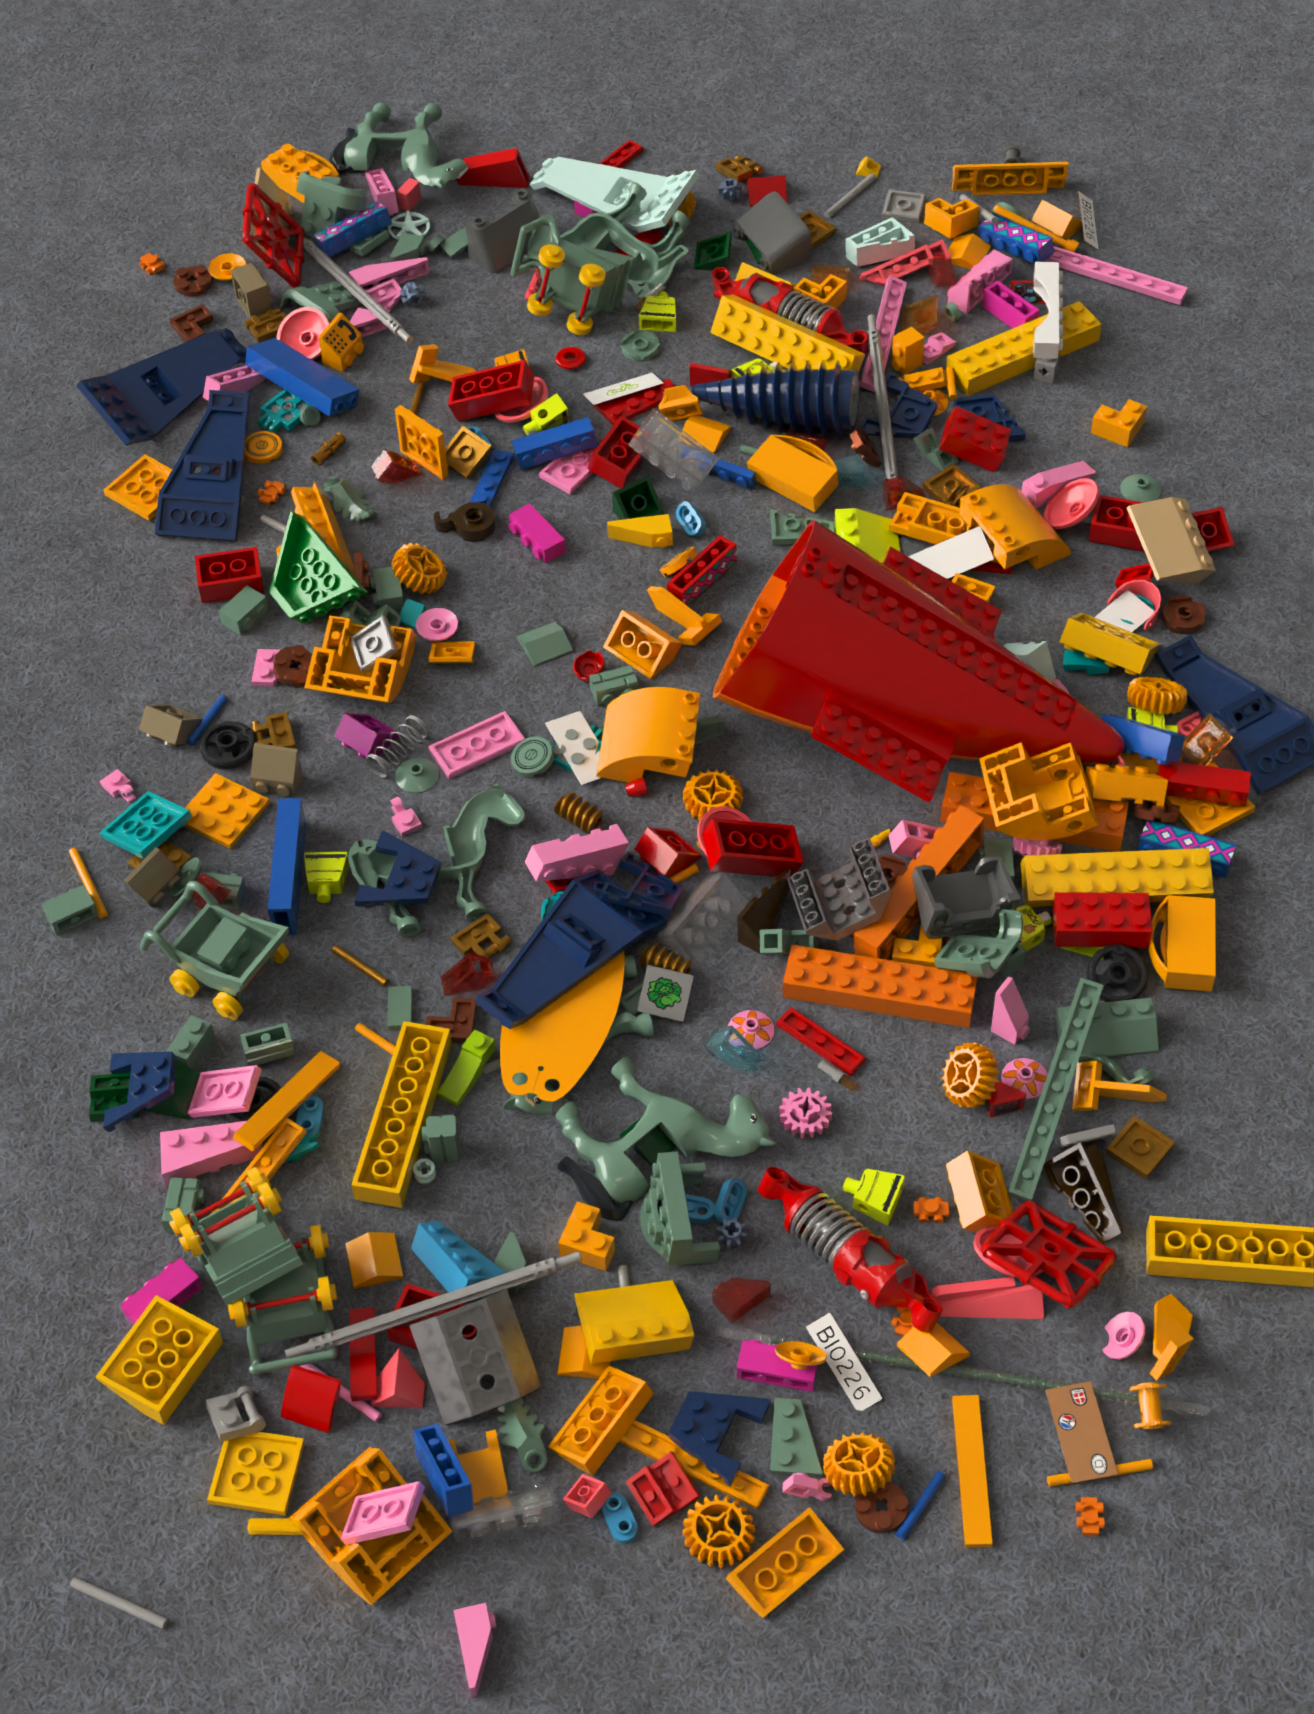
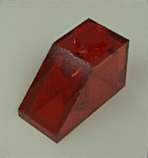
[928,254,956,287]
[371,449,422,484]
[882,477,925,511]
[192,872,231,910]
[441,952,496,996]
[712,1278,771,1324]

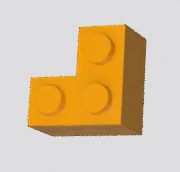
[924,198,979,238]
[794,274,847,316]
[1091,399,1147,447]
[892,923,943,968]
[558,1201,615,1272]

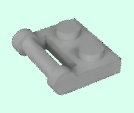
[206,1386,266,1442]

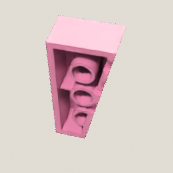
[525,824,629,881]
[160,1121,263,1189]

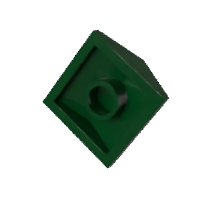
[694,231,732,270]
[619,1118,677,1167]

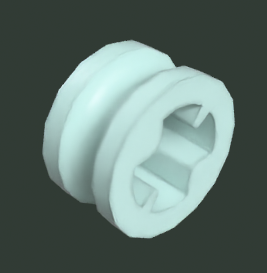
[413,1158,436,1184]

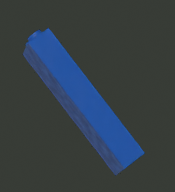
[245,338,360,417]
[268,798,307,935]

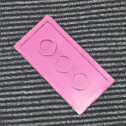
[428,711,525,779]

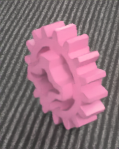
[1012,837,1063,857]
[779,1088,832,1139]

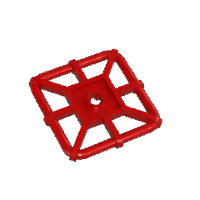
[242,183,305,288]
[981,1200,1117,1308]

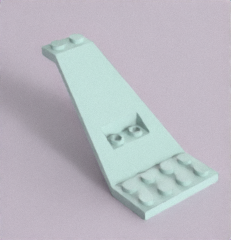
[530,157,700,233]

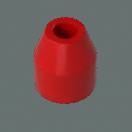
[625,777,648,797]

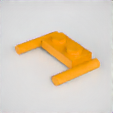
[896,367,957,401]

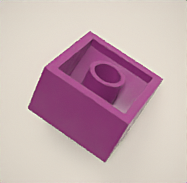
[334,713,401,759]

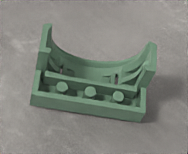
[640,1152,720,1266]

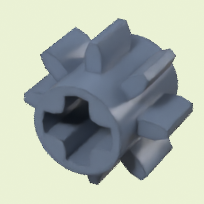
[719,178,742,202]
[400,282,425,306]
[716,1218,747,1251]

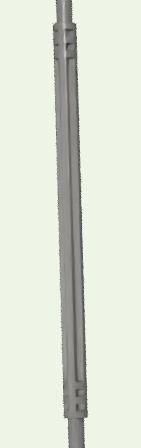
[296,237,413,344]
[867,315,900,508]
[285,1251,582,1358]

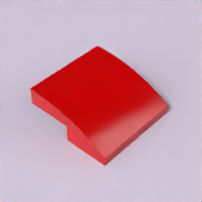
[281,1365,341,1433]
[625,1451,701,1526]

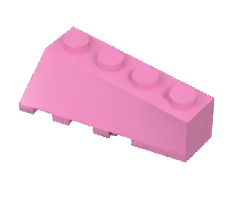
[947,250,1013,314]

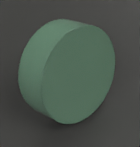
[427,235,445,253]
[944,302,961,322]
[299,406,320,426]

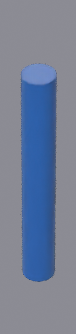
[186,694,228,746]
[895,1471,946,1540]

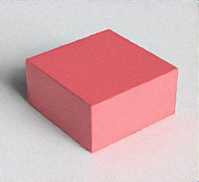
[397,178,421,211]
[563,1474,612,1518]

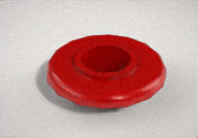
[555,347,586,370]

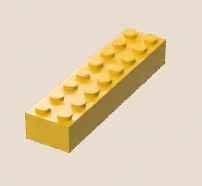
[710,294,865,373]
[946,301,1102,396]
[1021,848,1214,907]
[351,1021,452,1208]
[1146,1216,1314,1287]

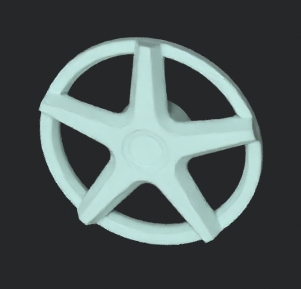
[388,210,430,240]

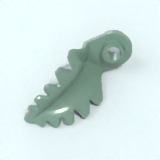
[323,476,374,522]
[1078,1053,1154,1085]
[497,1397,547,1472]

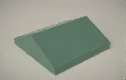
[516,622,573,667]

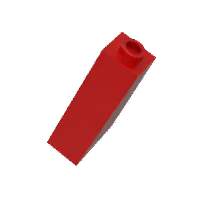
[456,148,530,188]

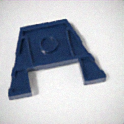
[860,372,937,438]
[953,394,1026,442]
[354,831,441,907]
[598,851,684,917]
[103,1051,177,1133]
[668,1391,771,1487]

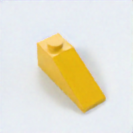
[607,514,673,548]

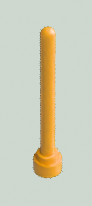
[994,205,1079,252]

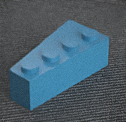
[411,1221,506,1305]

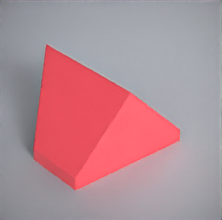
[371,1348,425,1408]

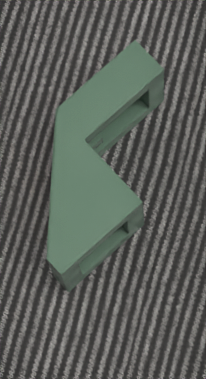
[913,428,959,471]

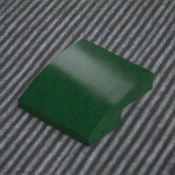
[89,1072,139,1122]

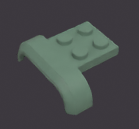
[296,171,367,237]
[280,281,361,323]
[934,909,1023,978]

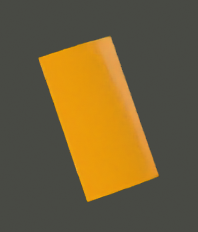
[548,1366,654,1476]
[726,1507,844,1618]

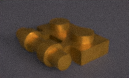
[715,155,763,183]
[244,307,286,343]
[251,712,296,749]
[450,913,511,967]

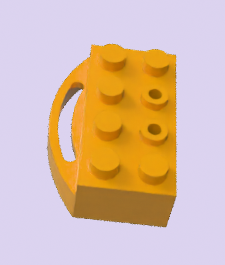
[261,144,339,203]
[747,435,839,512]
[1148,895,1216,992]

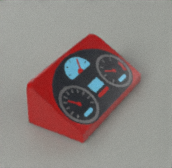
[1010,281,1046,304]

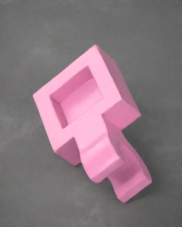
[100,769,136,803]
[390,797,422,837]
[782,1473,831,1501]

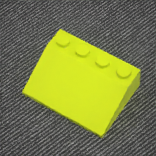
[834,508,900,563]

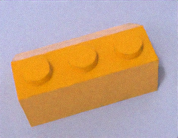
[603,610,682,679]
[946,1150,1017,1233]

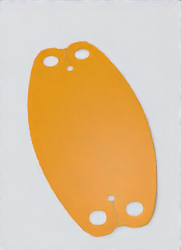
[500,951,625,1102]

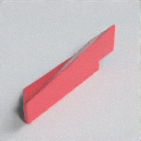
[859,239,951,286]
[931,1277,1044,1319]

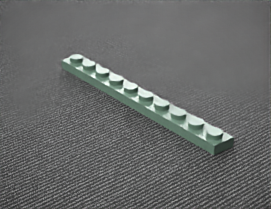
[1007,978,1104,1201]

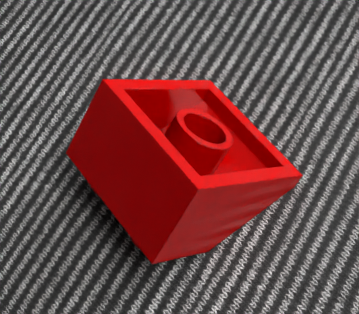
[634,827,703,876]

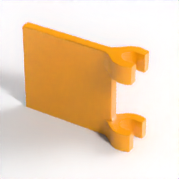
[448,1430,510,1508]

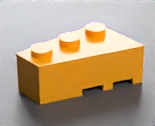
[1085,764,1168,807]

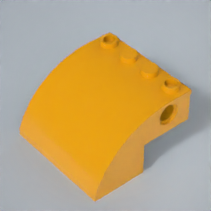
[959,484,1071,570]
[305,615,417,703]
[596,687,701,783]
[979,742,1099,841]
[290,1447,452,1605]

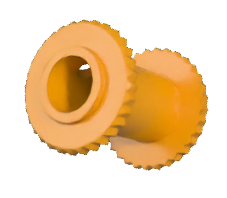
[1130,1382,1171,1430]

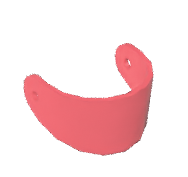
[1107,580,1161,631]

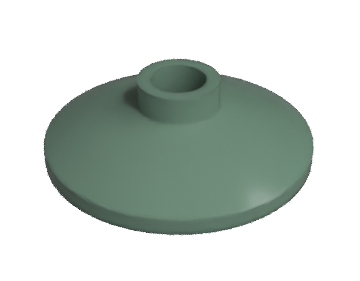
[1120,474,1162,502]
[395,758,439,793]
[170,857,201,896]

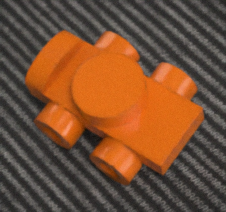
[139,253,166,275]
[257,480,286,505]
[913,1197,949,1223]
[891,1307,914,1336]
[1075,1497,1105,1536]

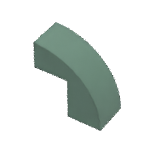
[340,600,402,628]
[760,929,820,954]

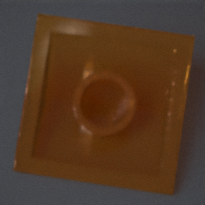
[811,264,850,294]
[901,295,938,336]
[1184,713,1234,766]

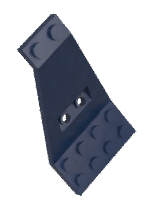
[76,328,247,446]
[155,390,251,541]
[1154,635,1314,795]
[475,869,668,1029]

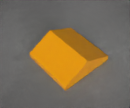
[943,234,991,269]
[678,415,732,454]
[429,641,475,664]
[345,1232,404,1289]
[897,1323,970,1377]
[557,1325,611,1379]

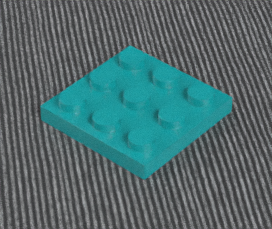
[100,791,192,859]

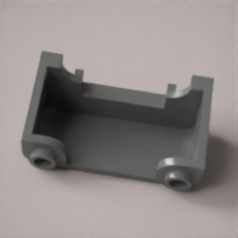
[466,188,539,273]
[732,191,811,275]
[912,856,1021,939]

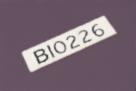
[1078,191,1099,250]
[806,1313,883,1411]

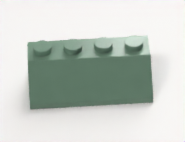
[1055,998,1159,1057]

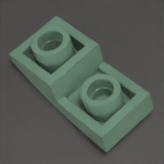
[440,227,468,259]

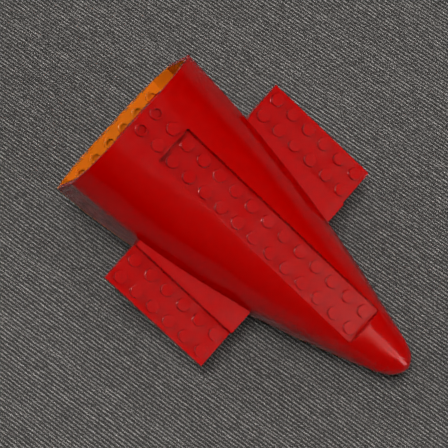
[713,520,1125,803]

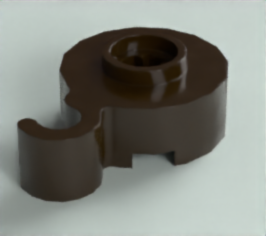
[434,502,496,542]

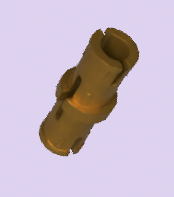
[310,432,346,466]

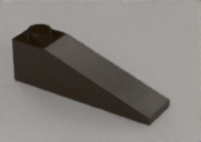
[738,867,792,954]
[1043,1142,1124,1244]

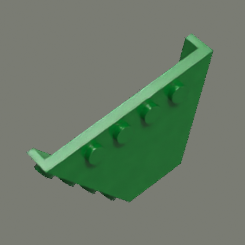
[269,511,368,623]

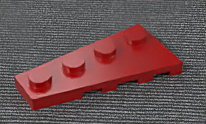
[592,379,676,426]

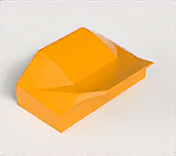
[659,385,702,422]
[952,573,996,603]

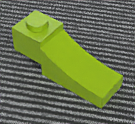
[437,1029,496,1107]

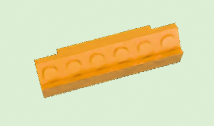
[952,162,1069,195]
[291,482,354,575]
[889,492,1000,564]

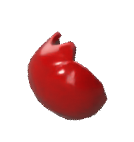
[573,650,606,683]

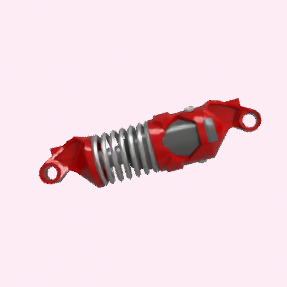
[712,267,869,355]
[757,1166,943,1333]

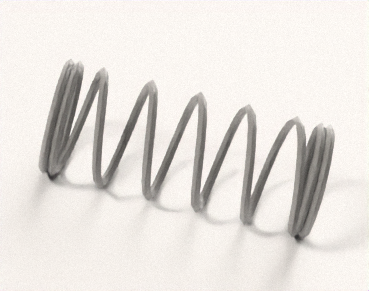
[366,715,429,778]

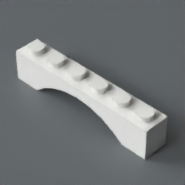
[1033,262,1063,359]

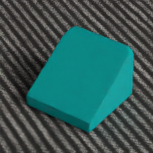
[400,599,426,629]

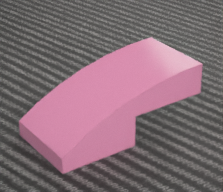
[923,332,956,365]

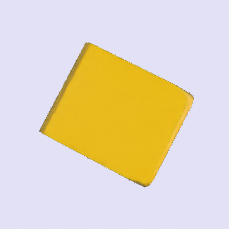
[856,156,881,178]

